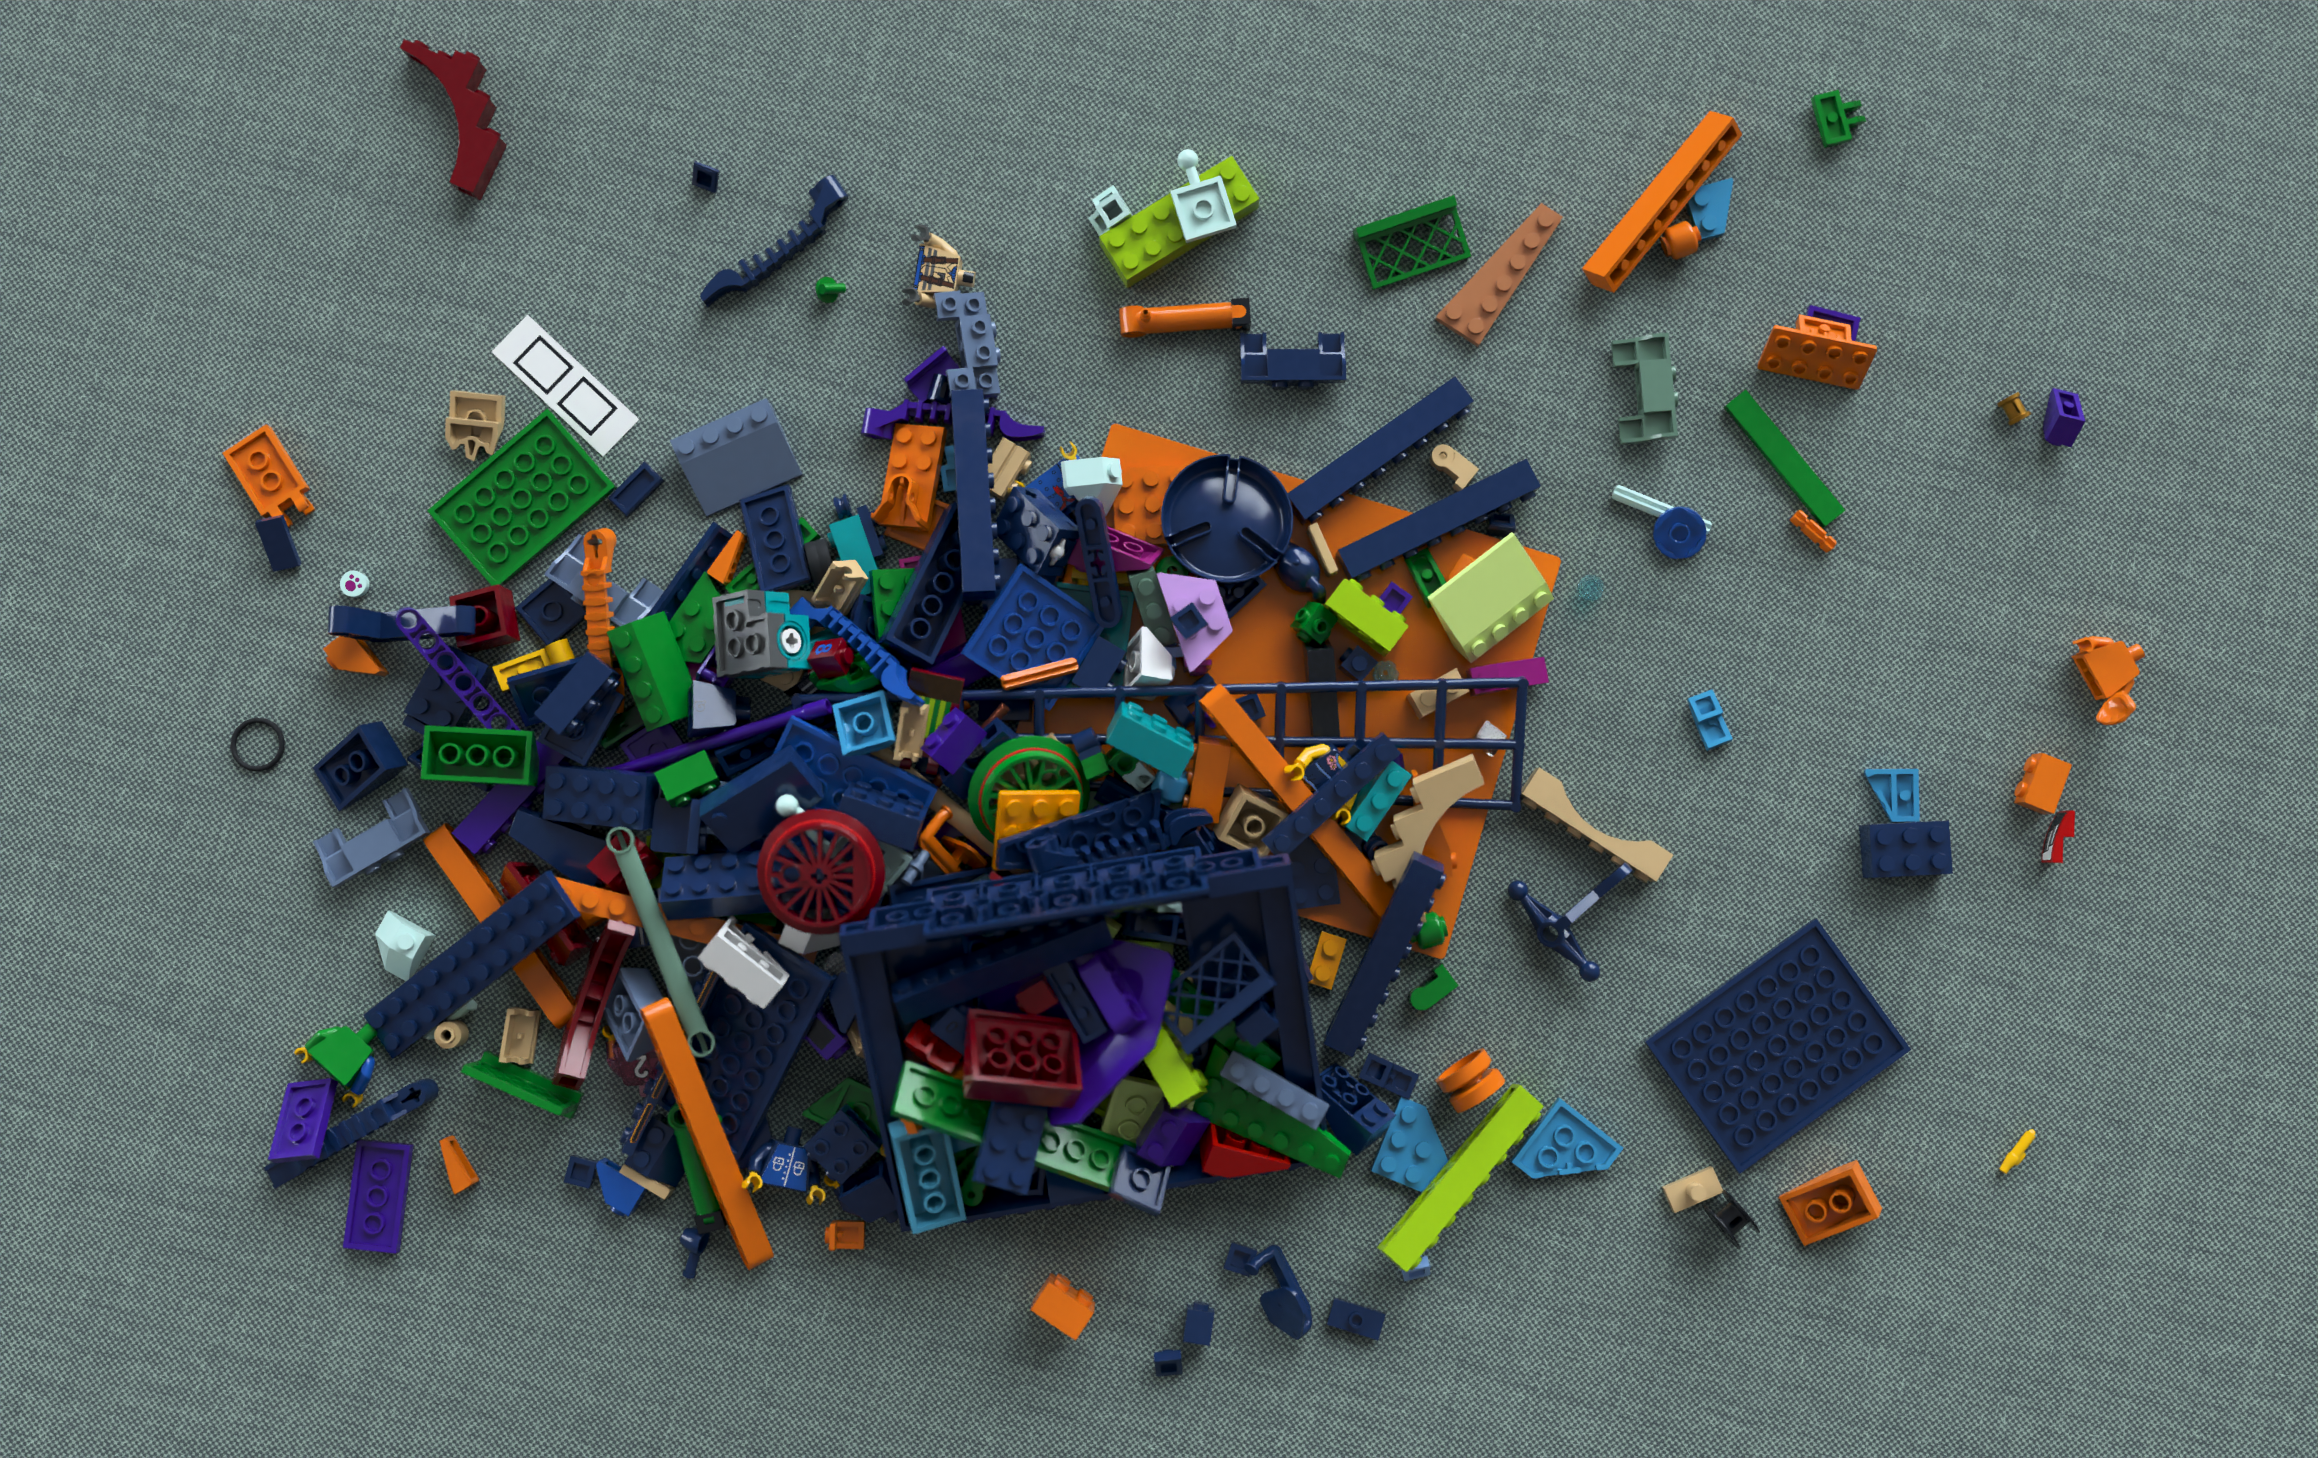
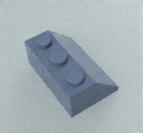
[603,967,664,1062]

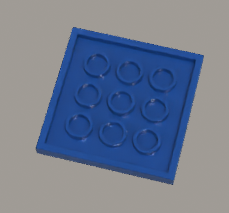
[961,563,1104,711]

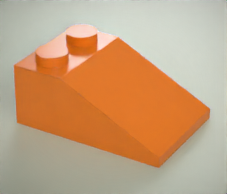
[1779,1160,1882,1246]

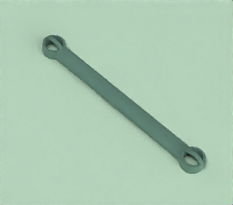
[606,827,716,1057]

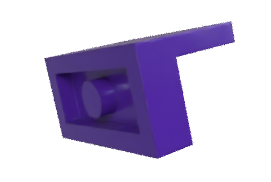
[903,346,960,403]

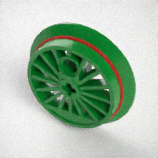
[968,736,1090,844]

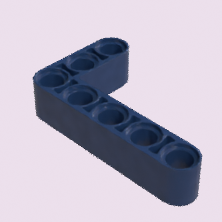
[328,605,476,643]

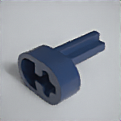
[1163,673,1216,729]

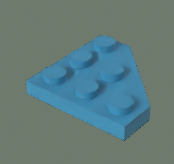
[1370,1096,1448,1192]
[1510,1097,1624,1179]

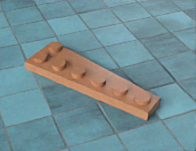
[1435,203,1563,347]

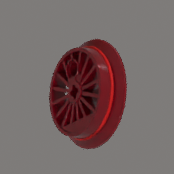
[757,809,885,935]

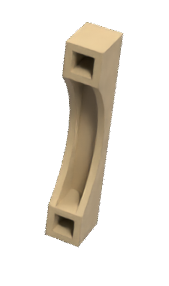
[1521,767,1673,883]

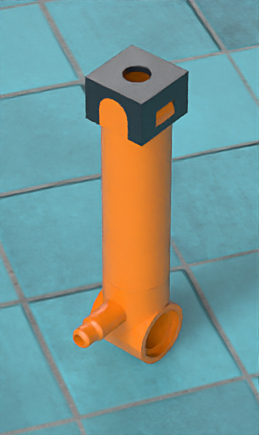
[1119,298,1251,338]

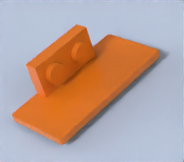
[1757,314,1877,390]

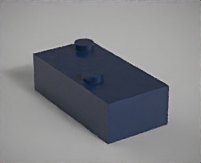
[699,745,823,854]

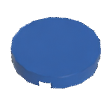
[1653,506,1707,559]

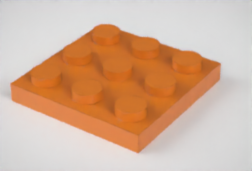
[1113,464,1190,546]

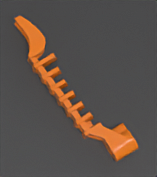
[580,528,624,713]

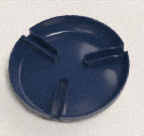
[1161,454,1293,584]

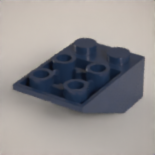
[1320,1062,1396,1156]

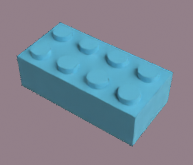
[887,1120,966,1235]

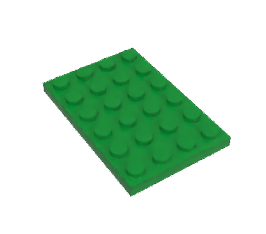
[427,408,617,586]

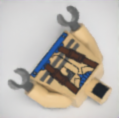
[902,224,975,309]

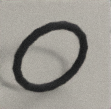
[230,717,285,772]

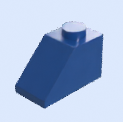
[596,1158,647,1216]

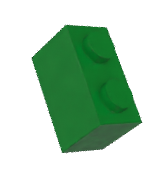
[655,750,721,808]

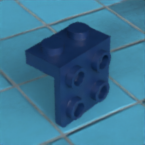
[650,798,709,855]

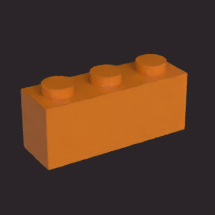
[1182,735,1231,824]

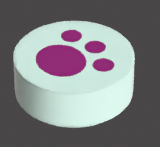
[340,571,369,598]

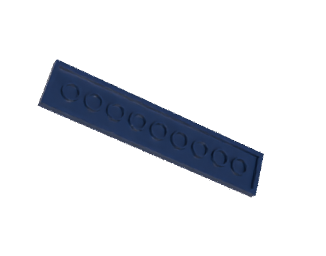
[363,870,581,1059]

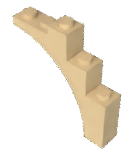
[1371,754,1484,923]

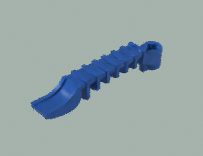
[790,596,926,707]

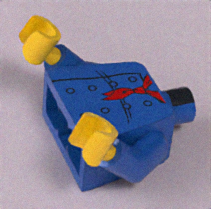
[1007,442,1080,525]

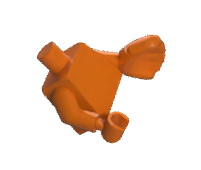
[2072,636,2145,726]

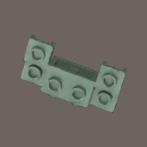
[1611,333,1678,445]

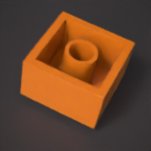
[1030,1273,1095,1341]

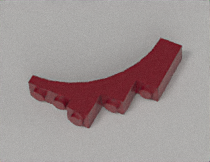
[400,39,507,201]
[552,919,636,1090]

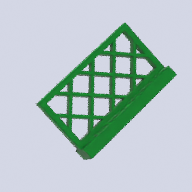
[1352,195,1471,290]
[461,1051,584,1119]

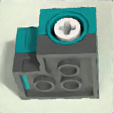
[712,590,812,679]

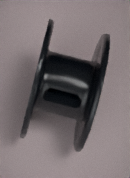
[1703,1190,1760,1249]

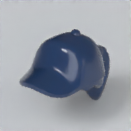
[1273,542,1326,604]

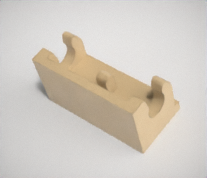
[811,560,868,616]
[893,701,929,762]
[499,1007,542,1065]

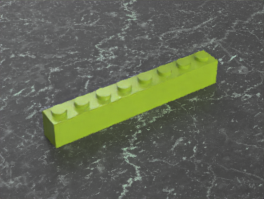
[1376,1084,1544,1272]

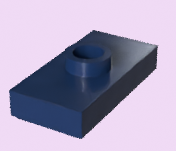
[1326,1297,1386,1340]

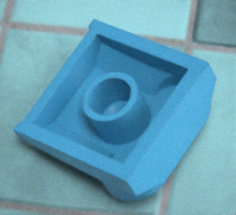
[832,690,896,757]

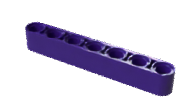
[395,607,520,730]

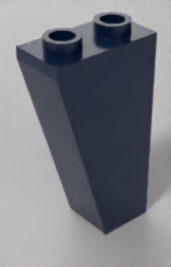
[508,806,613,887]

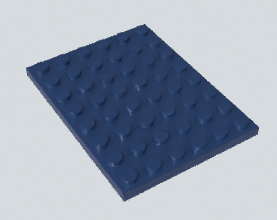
[1643,919,1911,1174]

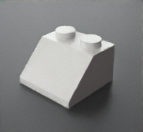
[1123,627,1175,701]

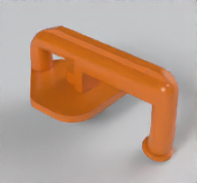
[918,805,988,874]

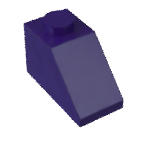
[2042,388,2086,447]

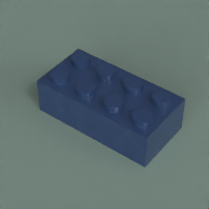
[543,764,659,830]

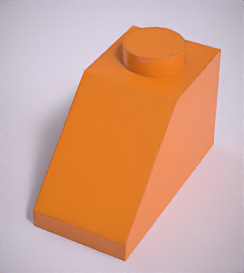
[323,636,389,676]

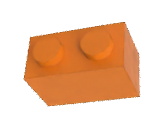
[2014,753,2072,815]

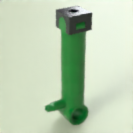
[668,1101,727,1234]

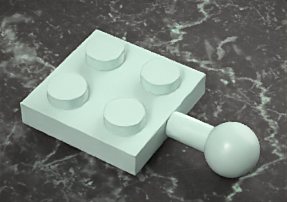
[1170,149,1237,243]

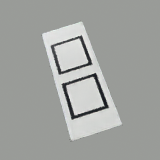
[492,315,639,456]

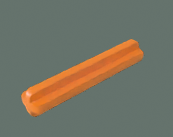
[1001,658,1079,690]

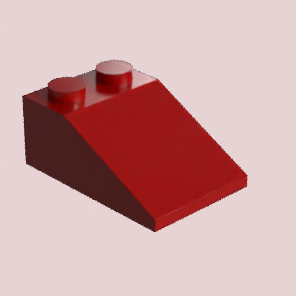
[1199,1122,1291,1178]

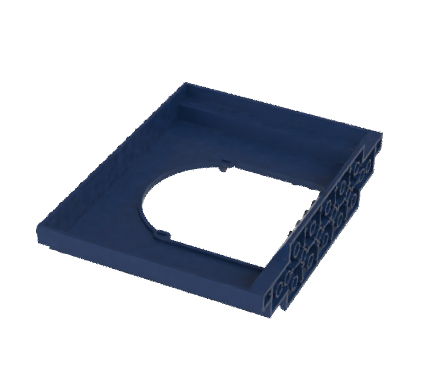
[839,846,1327,1232]

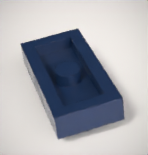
[856,505,888,561]

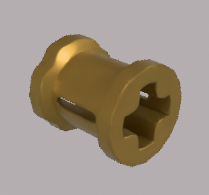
[1997,392,2031,426]

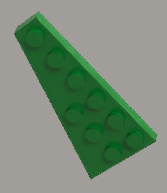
[1192,1040,1351,1179]

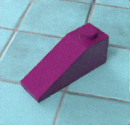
[1466,657,1549,697]

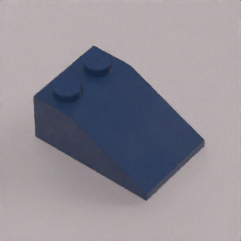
[313,721,408,811]

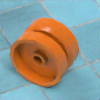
[1435,1048,1506,1113]

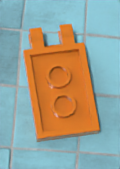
[222,424,315,527]

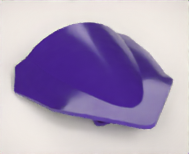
[978,939,1174,1127]

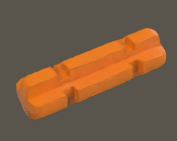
[1790,510,1837,553]

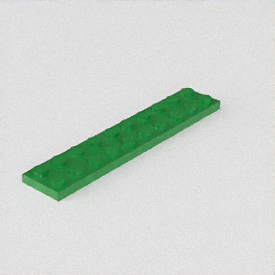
[890,1061,1136,1192]

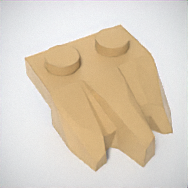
[445,390,505,461]

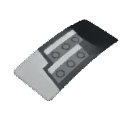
[784,670,821,698]

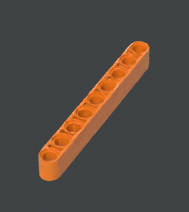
[423,823,575,1029]

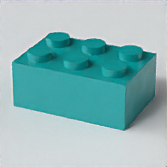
[1106,701,1194,780]

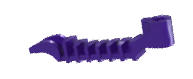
[861,399,1045,442]

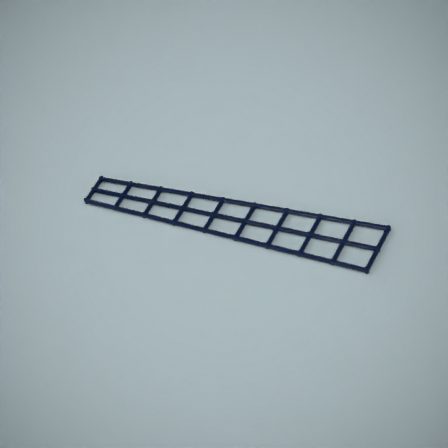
[791,676,1529,812]

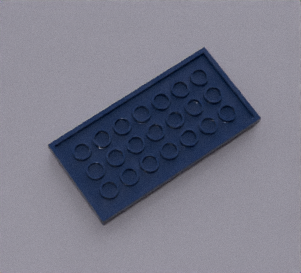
[657,921,835,1161]

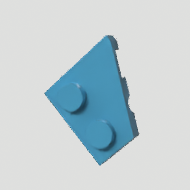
[1686,178,1733,242]
[1864,769,1920,822]

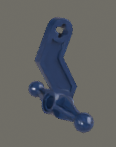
[1508,862,1633,982]

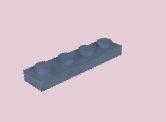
[1220,1049,1329,1130]

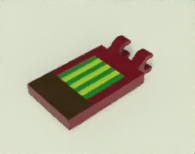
[899,667,965,775]

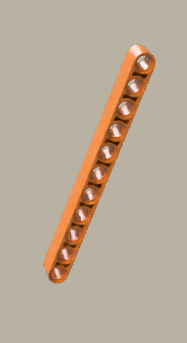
[1198,684,1394,920]
[640,997,774,1270]

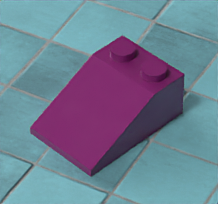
[1068,526,1165,573]

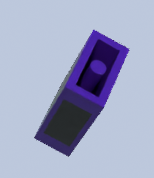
[805,1006,851,1061]

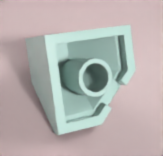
[1061,457,1123,516]
[375,910,436,981]

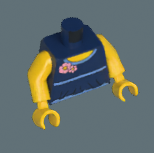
[1284,741,1361,826]

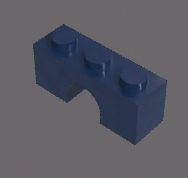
[938,717,1018,800]

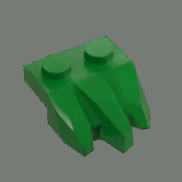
[808,653,880,693]

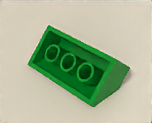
[607,611,693,732]
[420,725,539,787]

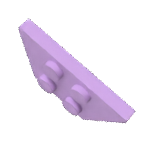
[1156,573,1233,673]

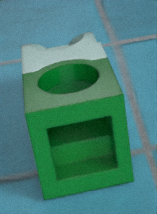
[1106,747,1156,792]

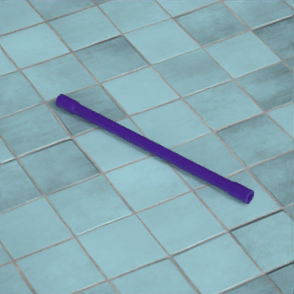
[605,698,832,772]

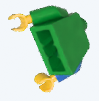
[294,1023,377,1108]

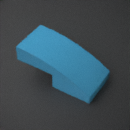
[1687,689,1733,751]

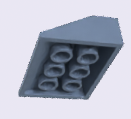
[670,398,803,517]

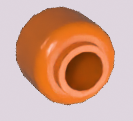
[1660,221,1702,260]

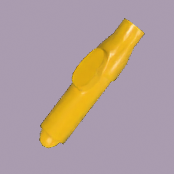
[1999,1129,2035,1174]

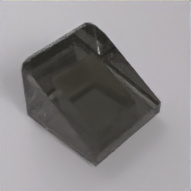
[1472,720,1507,757]

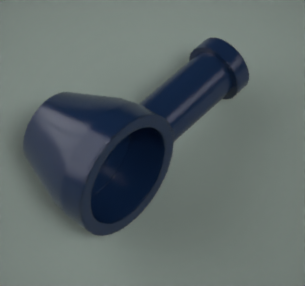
[680,1228,710,1279]

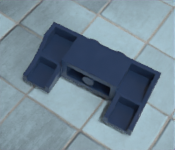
[1240,332,1346,390]

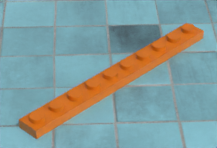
[556,877,817,964]

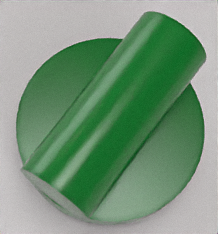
[816,277,846,303]

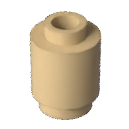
[434,1020,469,1049]

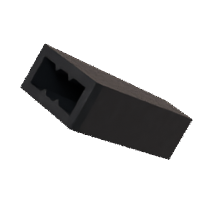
[1302,639,1340,737]

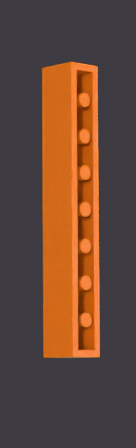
[1582,111,1742,293]

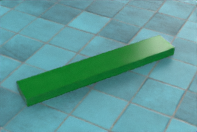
[1724,389,1845,527]

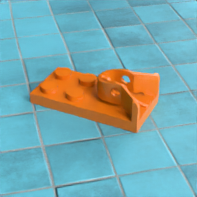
[871,423,948,531]

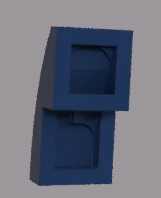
[1359,1053,1420,1099]

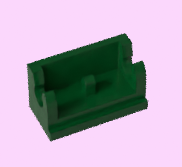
[600,703,645,751]

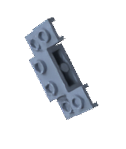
[933,291,1001,398]
[544,534,664,626]
[313,788,430,887]

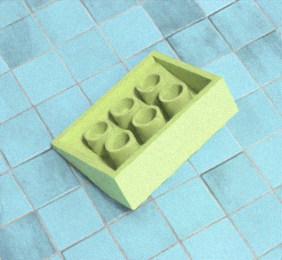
[1427,532,1554,663]

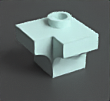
[1088,185,1133,236]

